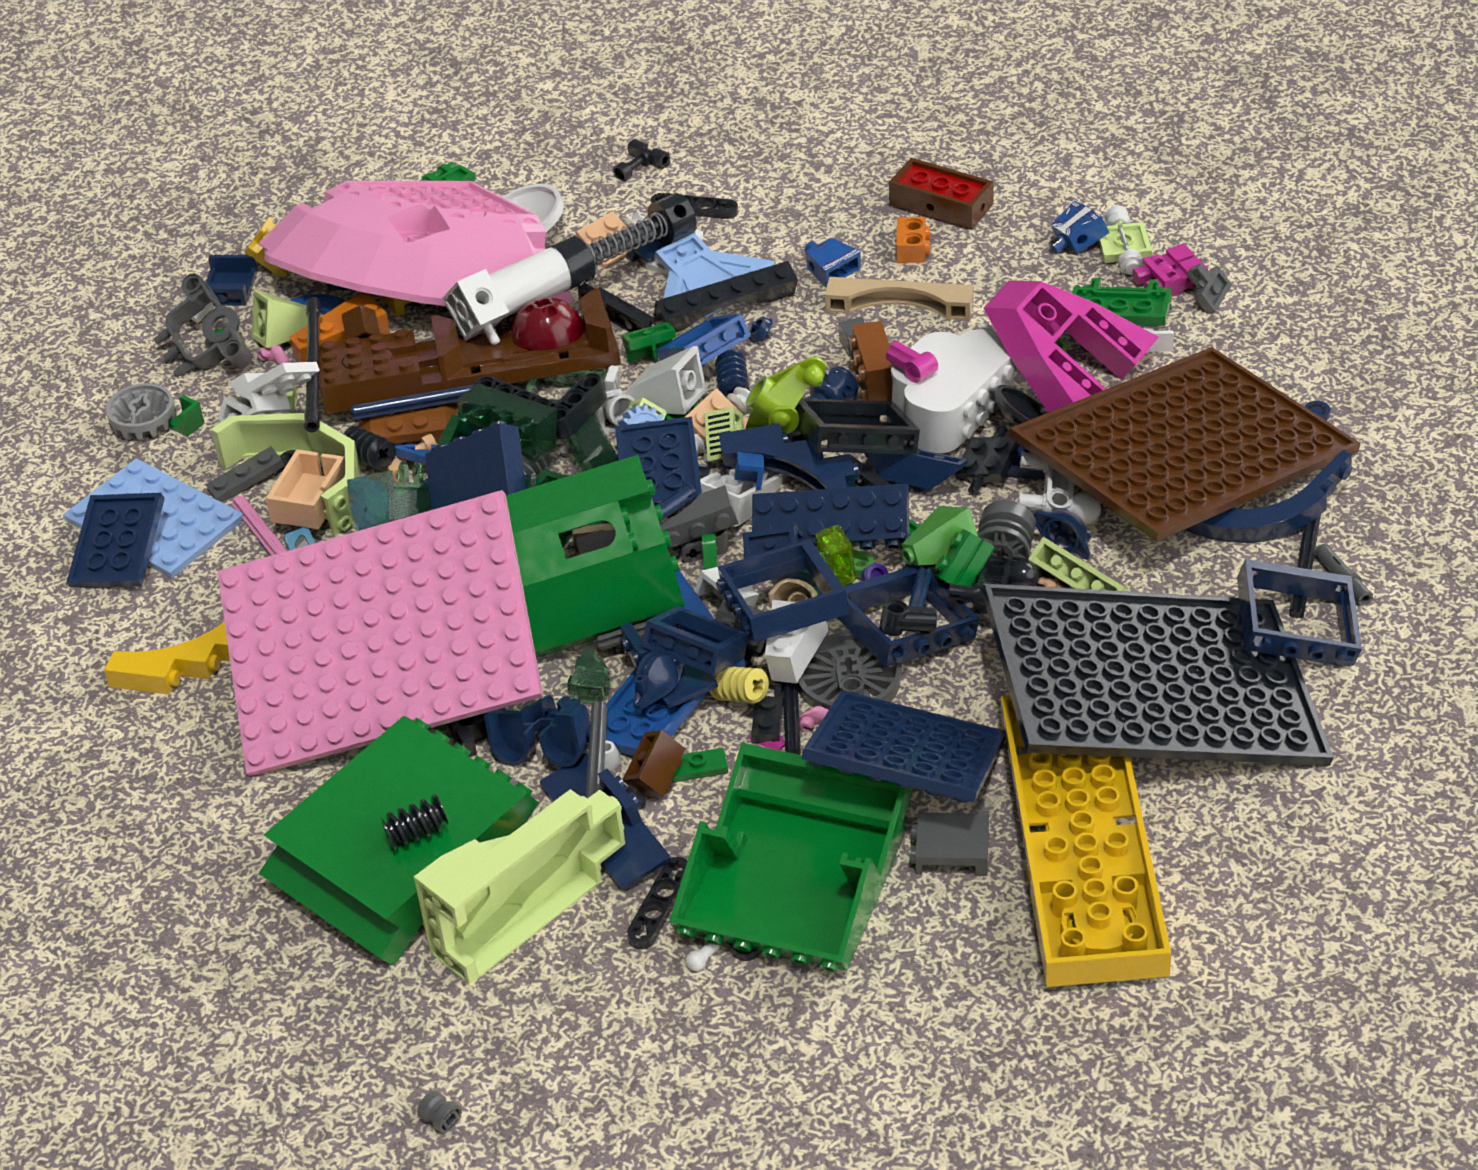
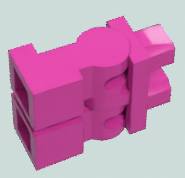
[1132,243,1208,296]

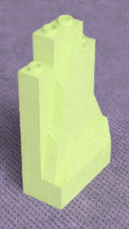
[414,789,625,985]

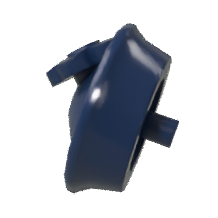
[749,316,773,343]

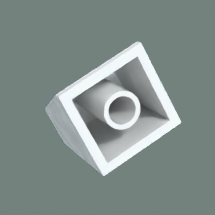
[627,346,707,415]

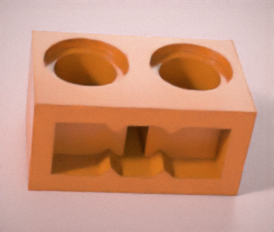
[896,217,930,263]

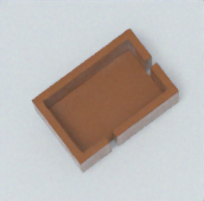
[849,321,893,401]

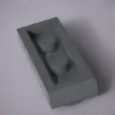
[205,446,285,502]

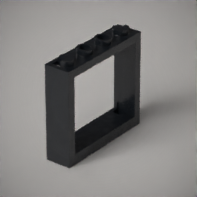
[795,398,920,455]

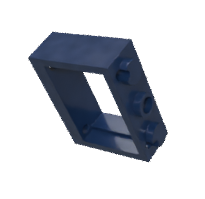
[641,606,749,675]

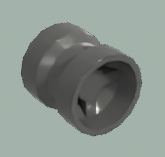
[417,1090,462,1134]

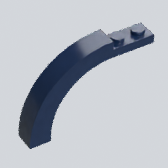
[1184,449,1353,543]

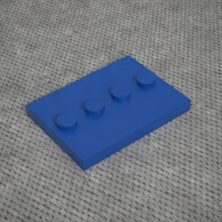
[586,667,708,756]

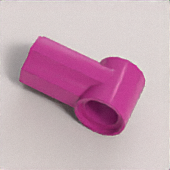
[886,341,939,383]

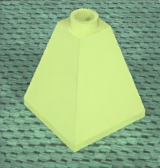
[252,290,322,348]

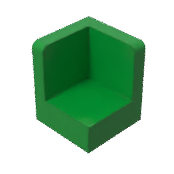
[169,395,205,437]

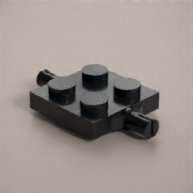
[954,425,1020,495]

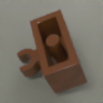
[622,730,686,799]

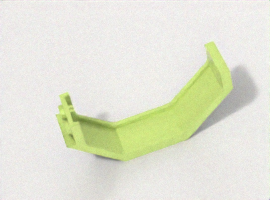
[211,413,362,536]

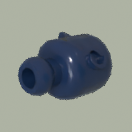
[806,366,859,400]

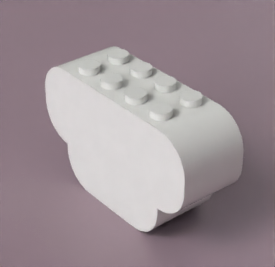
[891,329,1015,453]

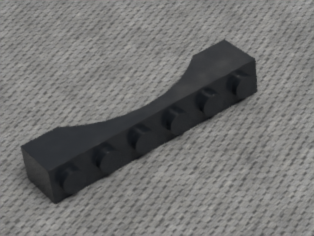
[653,261,798,332]

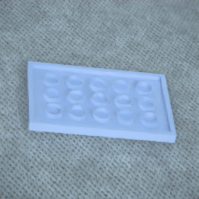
[63,458,244,578]

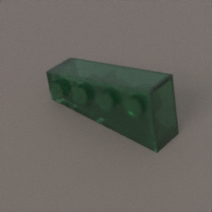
[458,384,557,463]
[566,415,619,471]

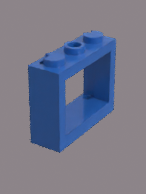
[655,314,751,366]

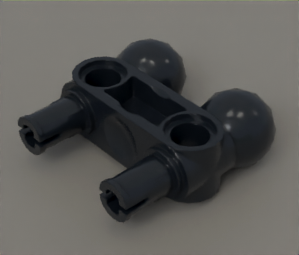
[948,556,1040,614]

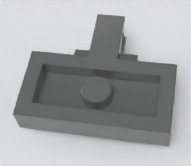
[1187,263,1232,314]

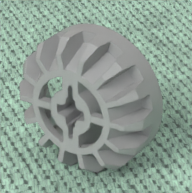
[106,383,176,441]

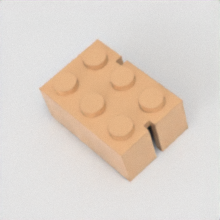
[266,449,345,530]

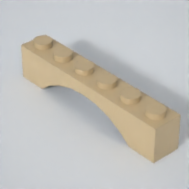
[825,277,974,320]

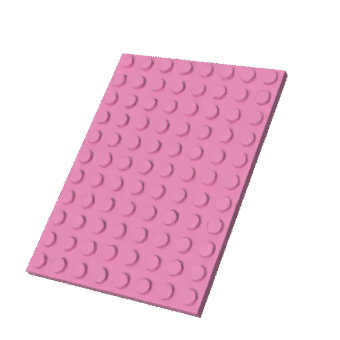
[217,490,543,776]

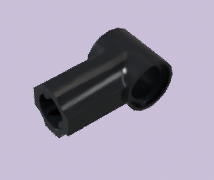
[879,599,937,636]

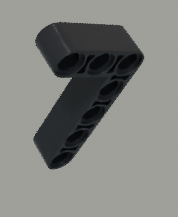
[473,373,607,439]

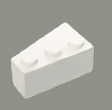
[765,600,828,684]

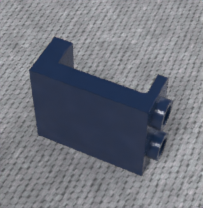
[206,255,258,306]

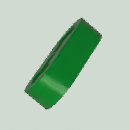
[702,534,718,570]

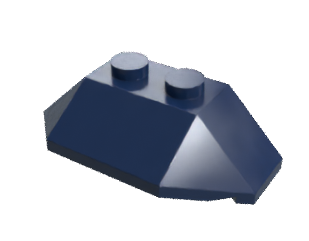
[864,449,968,492]

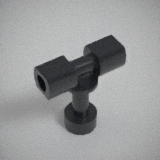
[613,139,670,182]

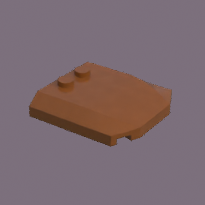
[359,402,459,444]

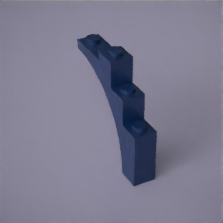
[719,423,860,490]

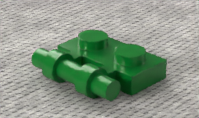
[419,162,476,182]

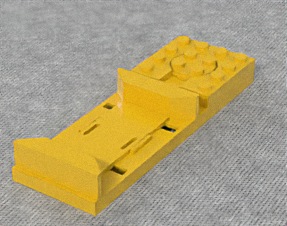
[1001,695,1171,987]

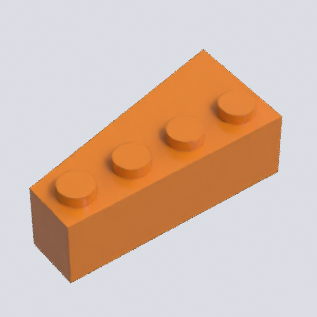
[289,292,390,362]

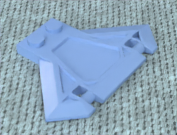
[655,233,774,326]

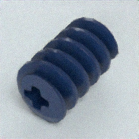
[715,349,750,398]

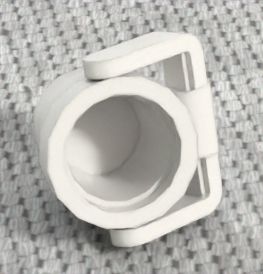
[594,389,635,433]

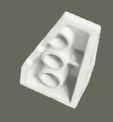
[700,469,790,527]

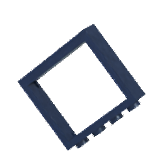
[716,539,849,643]
[1237,559,1362,666]
[837,565,980,667]

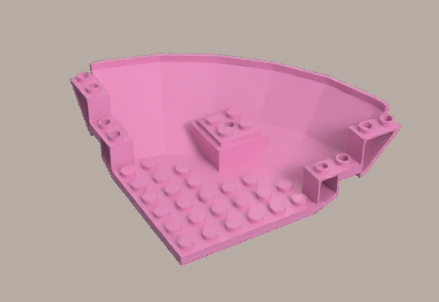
[259,181,573,313]

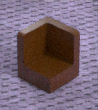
[342,305,380,340]

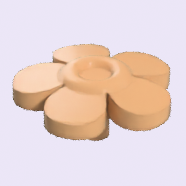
[1038,577,1067,588]

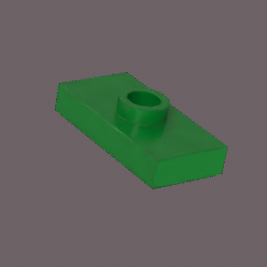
[672,747,729,783]

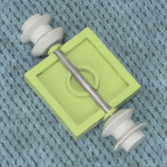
[1098,206,1152,275]

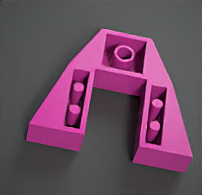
[984,281,1159,413]

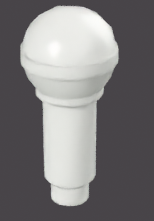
[686,943,721,972]

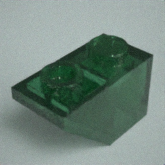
[567,646,612,704]

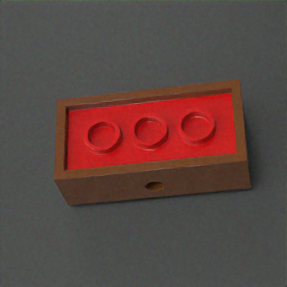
[889,158,994,229]

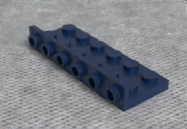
[752,484,909,553]

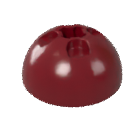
[512,297,584,350]

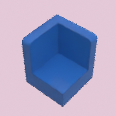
[734,452,764,490]

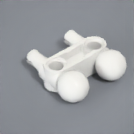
[1018,451,1101,525]

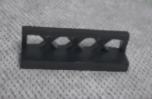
[577,283,657,333]

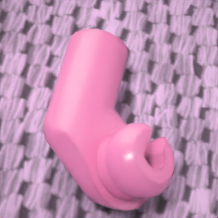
[257,345,291,365]
[799,706,829,732]

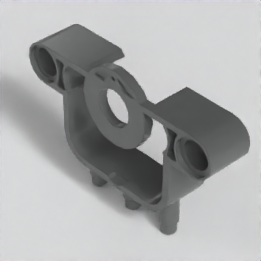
[154,273,252,377]

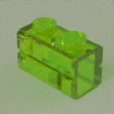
[815,525,856,586]

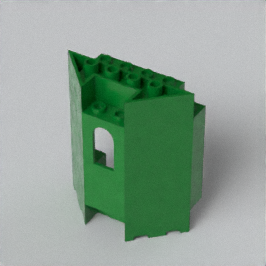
[506,455,685,658]

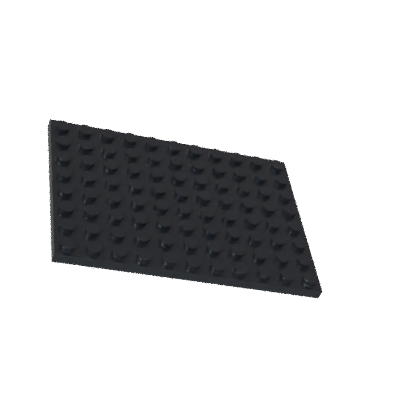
[982,584,1334,766]

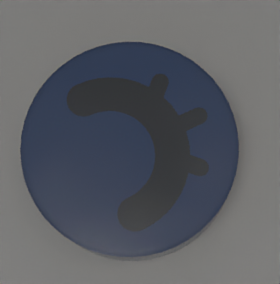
[1305,401,1331,421]

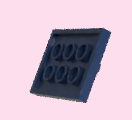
[615,417,702,506]
[66,492,165,588]

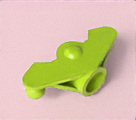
[745,357,826,434]

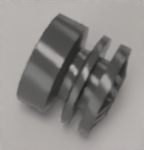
[977,500,1036,564]

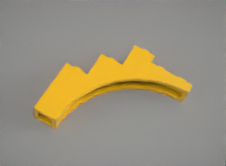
[104,622,230,695]

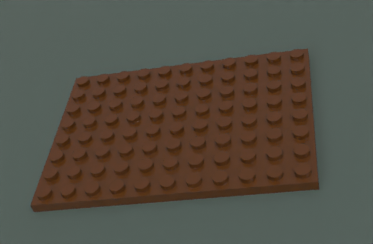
[1009,347,1361,542]

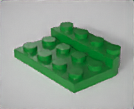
[1072,278,1172,327]

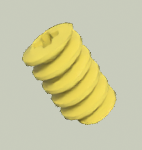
[709,667,769,704]

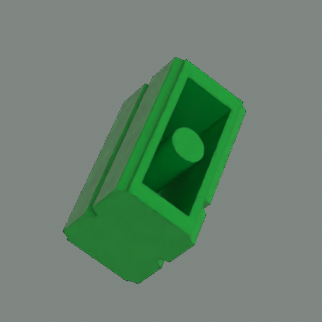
[935,529,995,586]

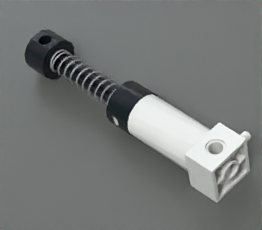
[442,193,697,346]

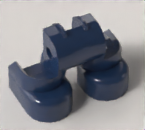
[483,695,590,768]

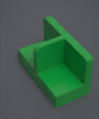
[622,322,677,362]

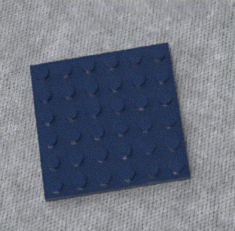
[801,690,1006,803]

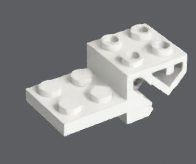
[218,362,319,422]

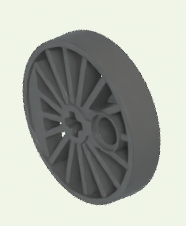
[798,632,902,709]

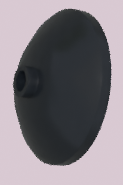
[994,385,1048,427]

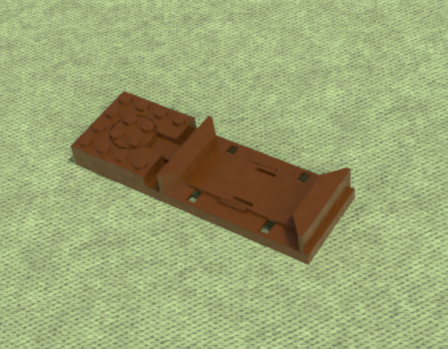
[319,288,621,414]

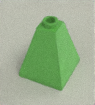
[901,506,978,566]

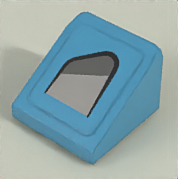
[284,527,315,551]

